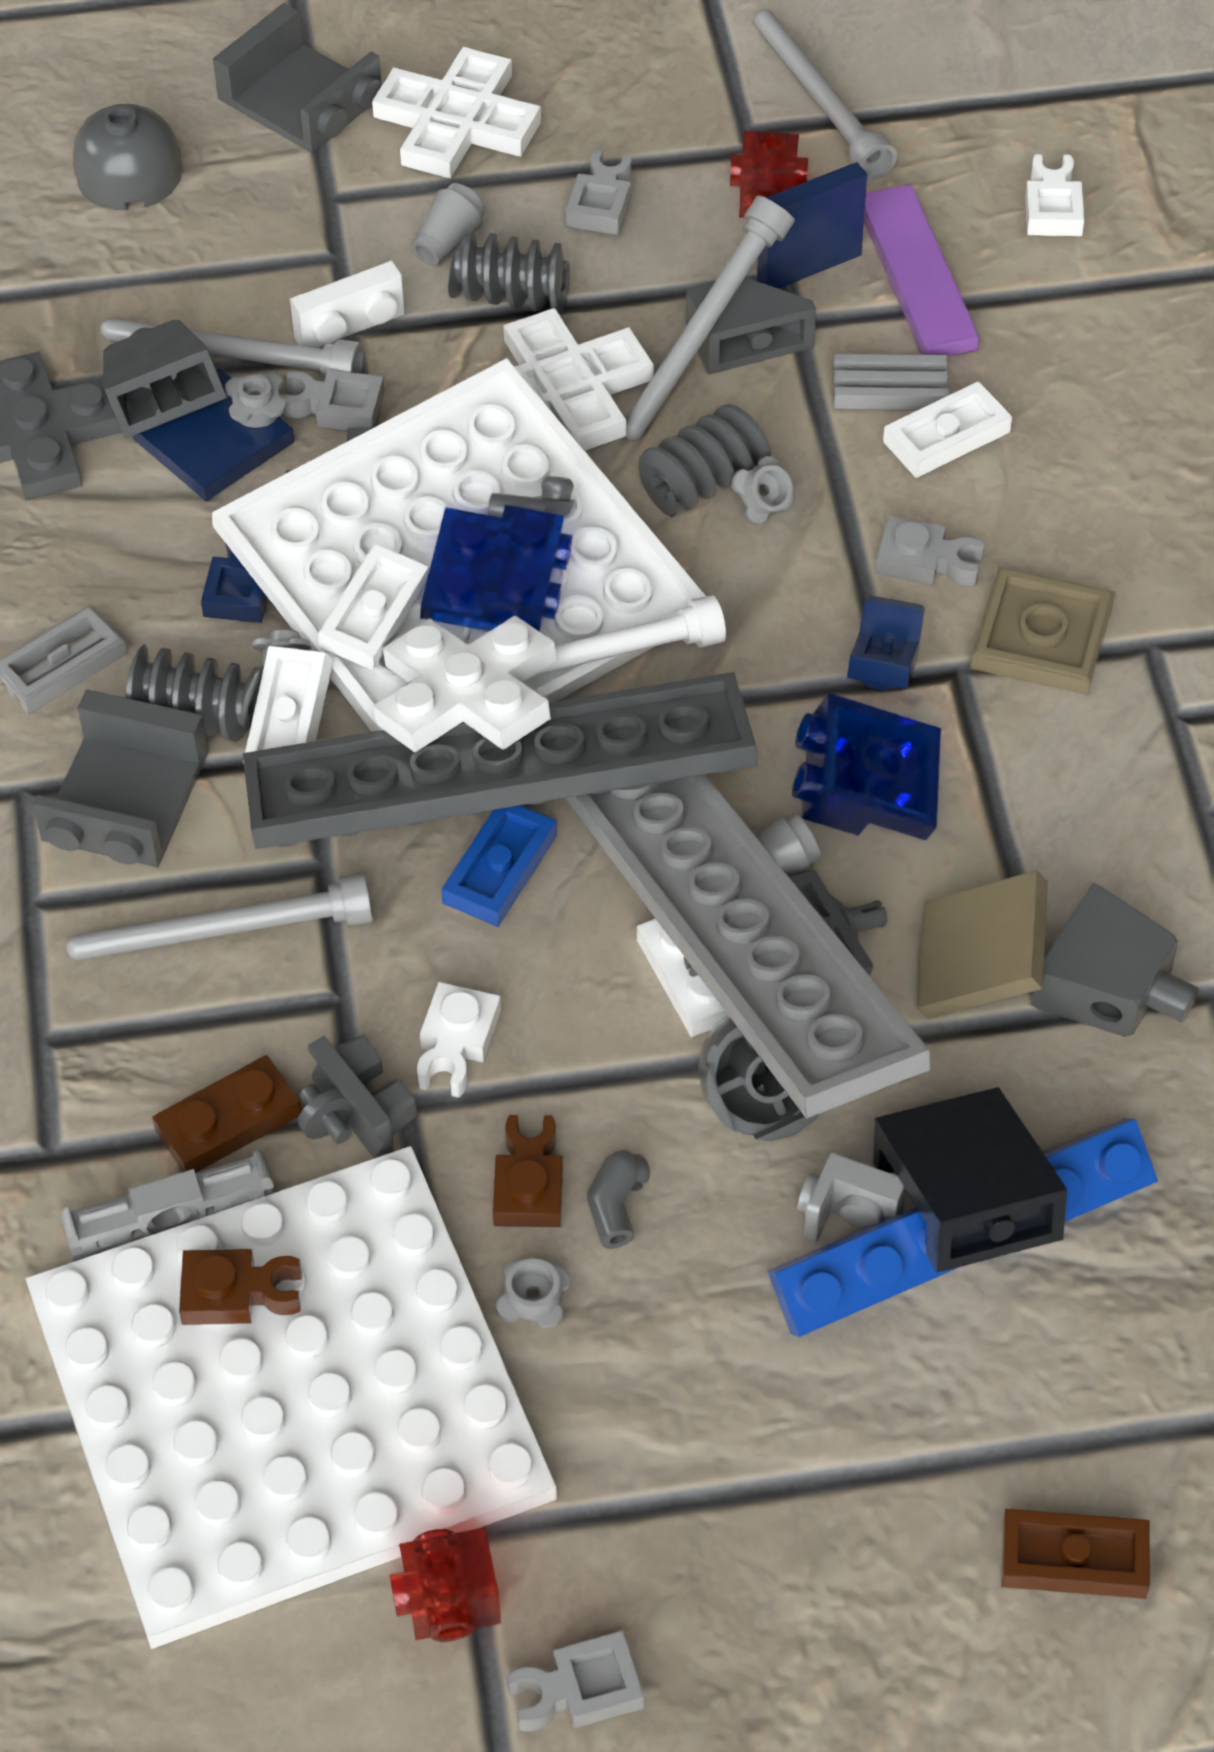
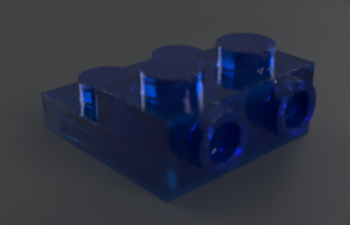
[420,505,573,632]
[792,693,941,840]

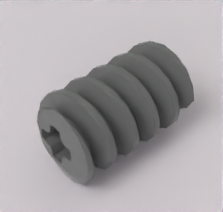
[448,229,570,315]
[639,404,771,517]
[126,644,263,742]

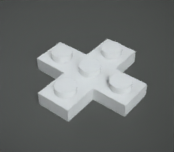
[372,47,541,179]
[503,308,654,451]
[373,615,557,752]

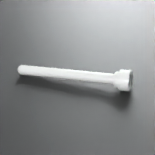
[536,595,726,675]

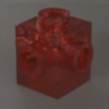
[730,131,808,218]
[389,1527,501,1642]

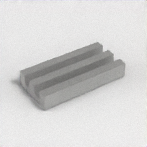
[833,354,949,410]
[0,605,128,715]

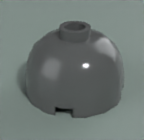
[73,104,182,210]
[698,1015,820,1141]

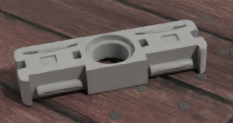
[60,1150,274,1261]

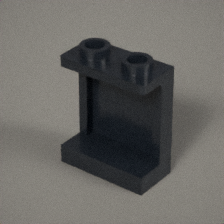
[873,1087,1067,1273]

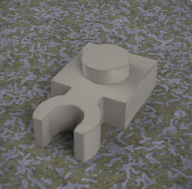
[565,149,631,235]
[279,370,385,430]
[875,515,985,586]
[506,1630,644,1732]

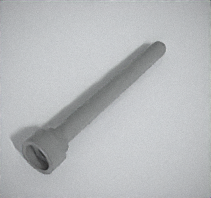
[755,10,897,180]
[625,196,795,441]
[100,318,364,378]
[66,872,373,960]

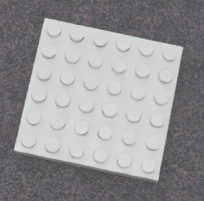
[212,358,706,732]
[25,1146,557,1649]

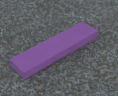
[864,184,979,356]

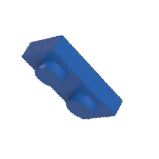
[441,805,557,927]

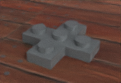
[0,351,123,500]

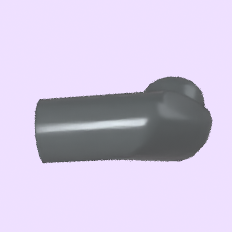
[488,476,575,527]
[587,1150,650,1249]

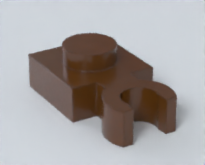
[493,1115,563,1227]
[179,1249,302,1325]

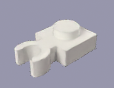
[1025,154,1084,236]
[417,982,501,1098]

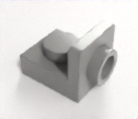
[797,1152,906,1243]

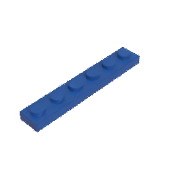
[767,1118,1158,1337]

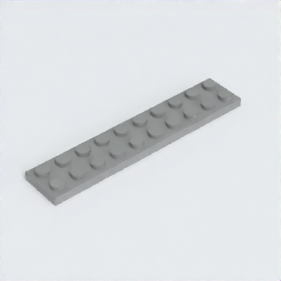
[565,774,931,1119]

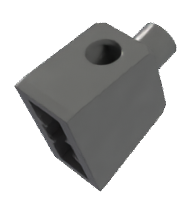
[103,320,227,439]
[1031,883,1199,1037]

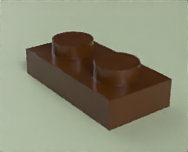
[152,1055,301,1173]
[1001,1509,1150,1599]

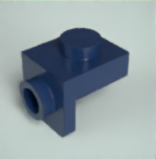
[847,595,925,690]

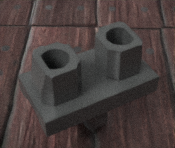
[298,1035,417,1158]

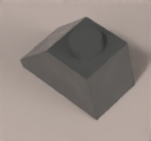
[686,277,816,375]

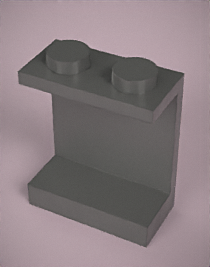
[213,3,382,154]
[33,689,209,868]

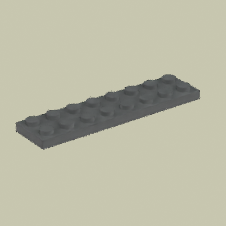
[243,672,758,849]

